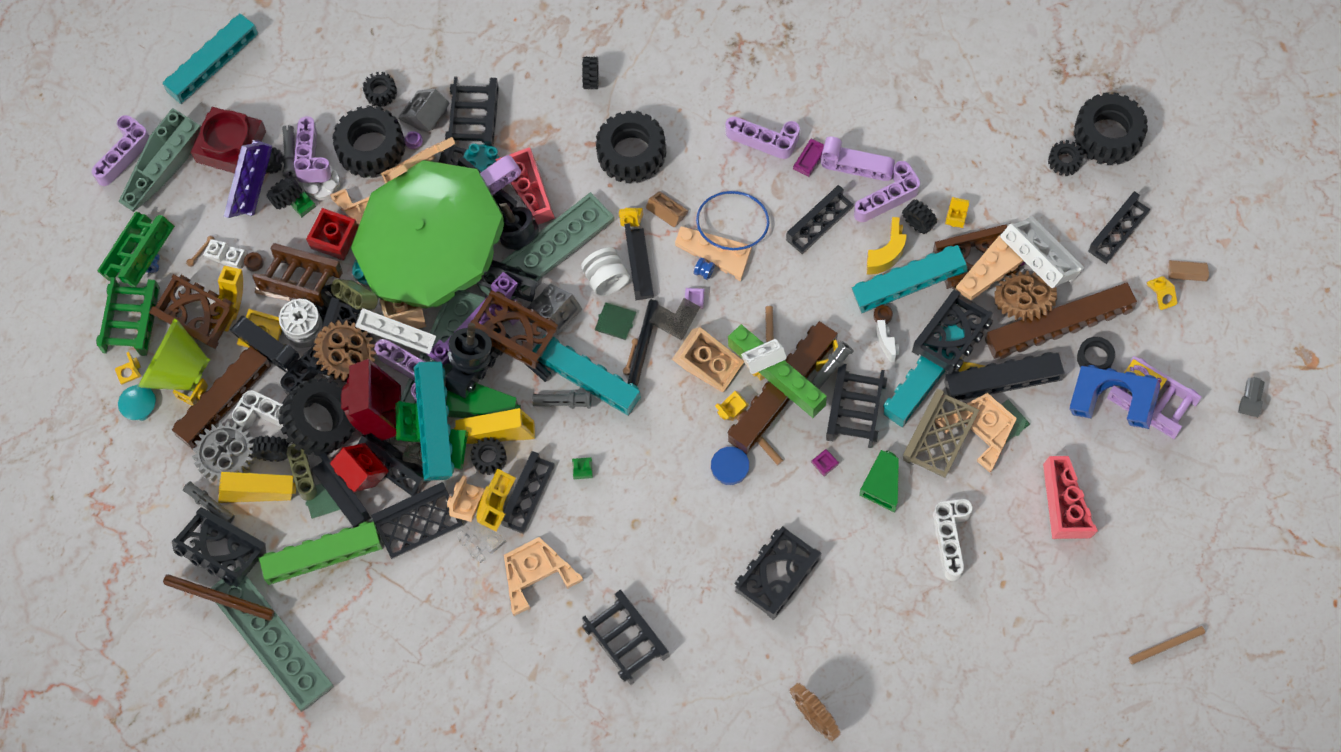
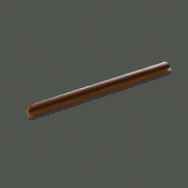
[163,574,275,621]

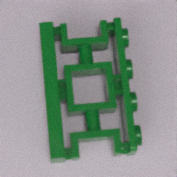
[97,211,175,287]

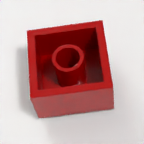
[306,208,358,261]
[330,443,389,492]

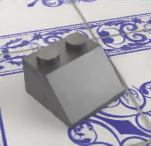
[398,89,450,131]

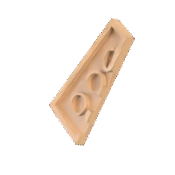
[675,226,752,281]
[956,236,1024,300]

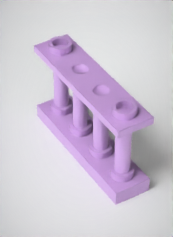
[1107,356,1202,439]

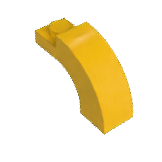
[867,217,906,275]
[212,266,243,332]
[476,469,516,532]

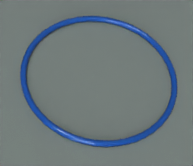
[696,191,769,250]

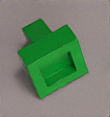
[291,191,316,217]
[572,457,593,480]

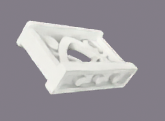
[1000,216,1084,288]
[355,308,436,354]

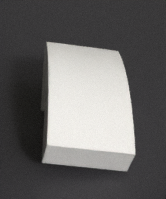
[203,239,248,269]
[876,320,899,362]

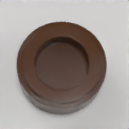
[244,252,264,272]
[873,305,893,325]

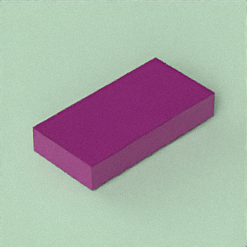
[793,138,824,177]

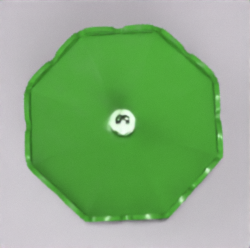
[351,160,504,309]

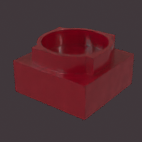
[191,106,266,174]
[341,359,401,441]

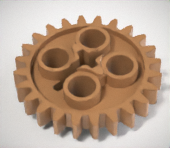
[994,271,1057,321]
[313,320,376,382]
[790,683,841,742]

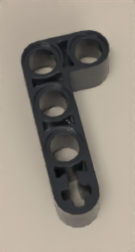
[230,315,300,373]
[280,338,336,408]

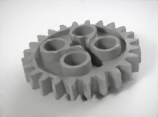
[192,421,254,482]

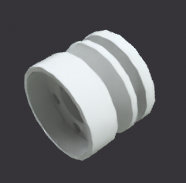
[581,247,630,296]
[279,299,323,348]

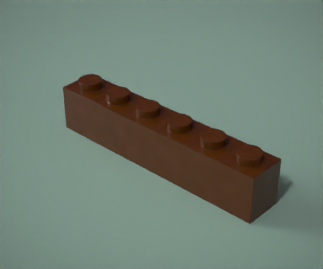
[171,346,271,450]

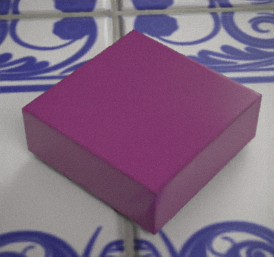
[811,449,839,476]

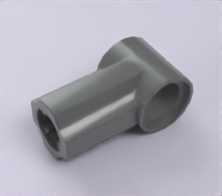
[1238,377,1265,418]

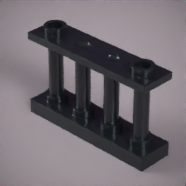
[445,77,499,147]
[826,364,888,448]
[582,589,670,685]

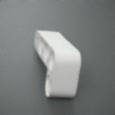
[232,390,312,429]
[933,499,972,581]

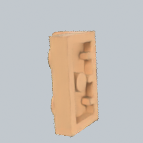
[447,476,485,522]

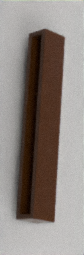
[985,282,1137,359]
[727,321,838,455]

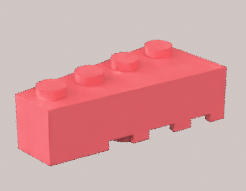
[496,147,555,225]
[1043,456,1098,539]

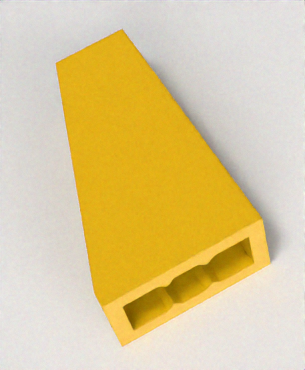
[454,408,535,444]
[218,472,296,503]

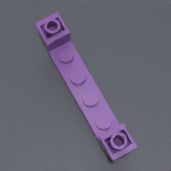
[427,272,518,366]

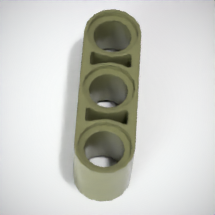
[331,279,378,310]
[287,444,317,501]

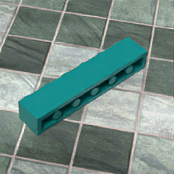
[162,13,258,104]
[851,245,967,314]
[883,325,964,427]
[532,334,641,416]
[414,362,454,481]

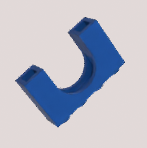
[1069,365,1161,429]

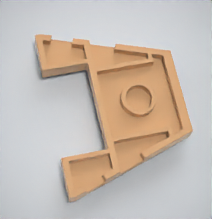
[389,137,456,179]
[330,167,395,226]
[934,393,1017,473]
[504,537,583,616]

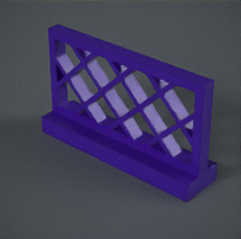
[224,140,272,218]

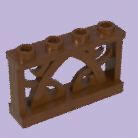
[933,224,1020,289]
[149,274,238,349]
[470,290,558,369]

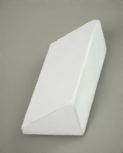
[741,339,786,374]

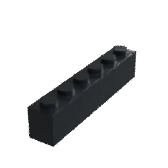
[944,352,1065,401]

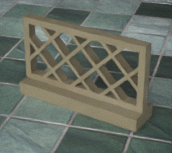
[903,388,979,478]

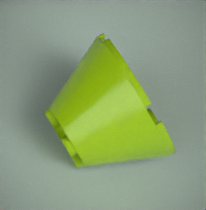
[138,318,210,392]

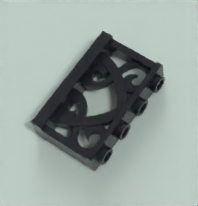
[912,289,993,375]
[172,507,266,587]
[734,526,822,620]

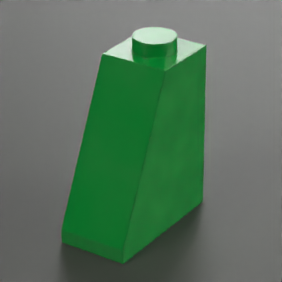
[859,450,899,513]

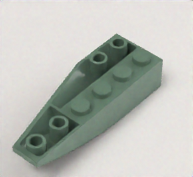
[118,108,201,212]

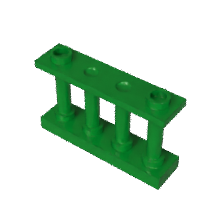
[96,277,160,356]

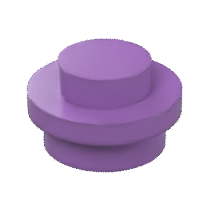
[405,131,423,149]

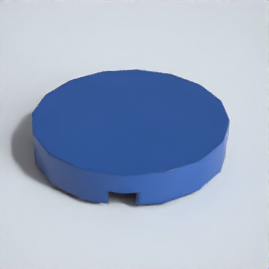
[711,447,749,485]

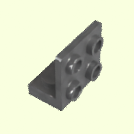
[527,284,582,335]

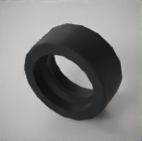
[1077,337,1115,370]

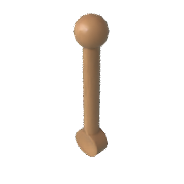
[186,236,214,267]
[623,338,638,376]

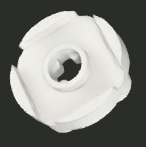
[302,165,340,201]

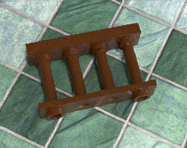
[252,243,343,307]

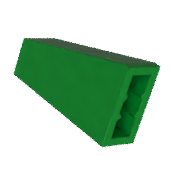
[446,383,521,418]

